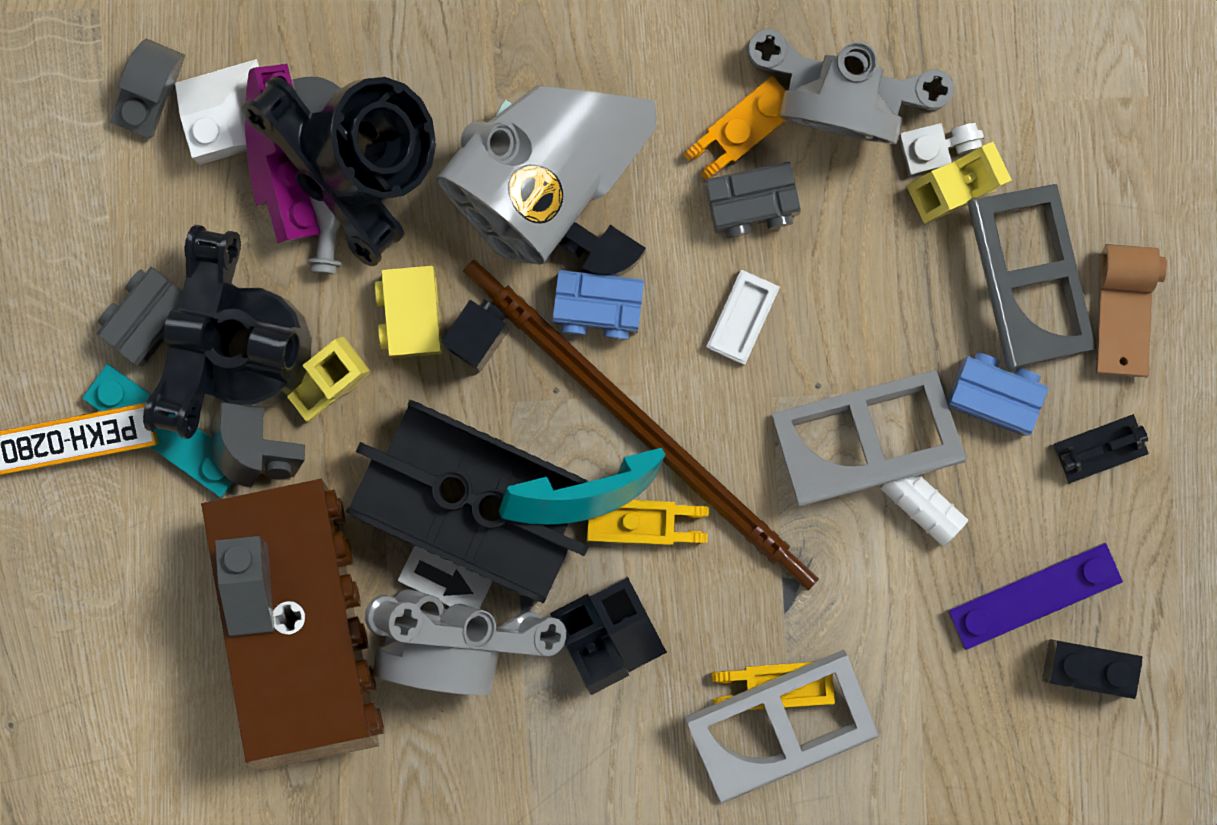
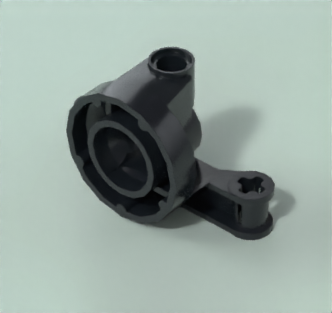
[241,76,436,266]
[143,225,312,439]

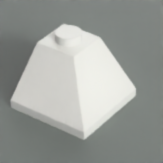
[175,59,259,165]

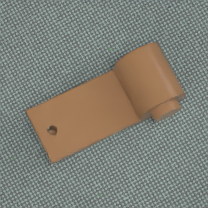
[1096,244,1167,378]

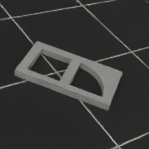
[772,370,967,506]
[685,649,879,804]

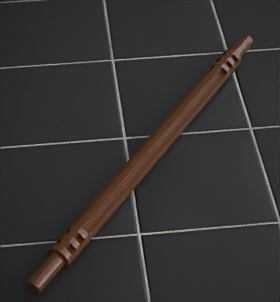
[463,259,819,591]

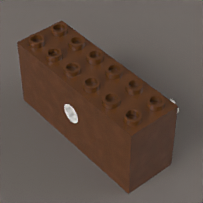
[201,478,384,771]

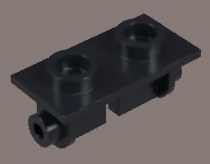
[1054,414,1149,484]

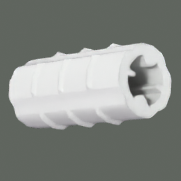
[880,475,968,547]

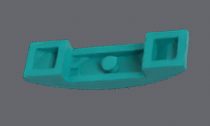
[499,448,665,525]

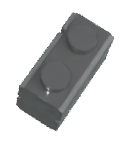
[705,161,801,238]
[96,266,183,368]

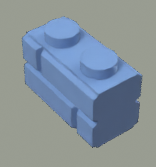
[553,270,644,340]
[947,352,1048,436]

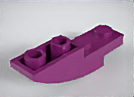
[245,64,320,243]

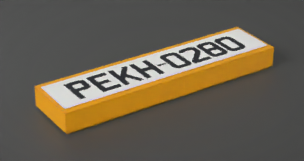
[0,402,159,475]

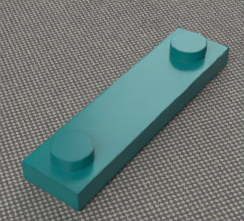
[82,364,234,498]

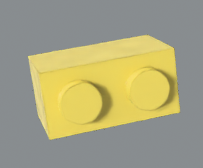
[375,266,443,359]

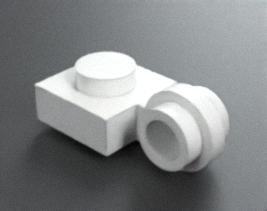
[899,123,984,177]

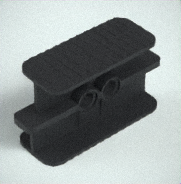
[346,400,589,603]

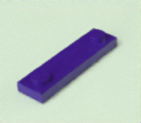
[947,543,1123,650]

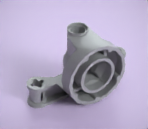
[748,29,954,144]
[365,589,566,695]

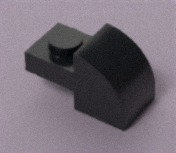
[558,222,646,277]
[550,594,630,695]

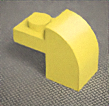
[906,142,1012,224]
[288,337,371,422]

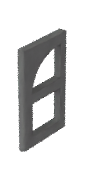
[967,184,1096,370]

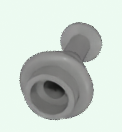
[307,197,342,275]

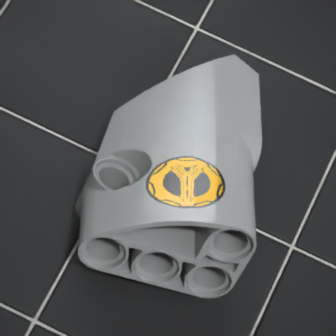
[436,86,657,265]

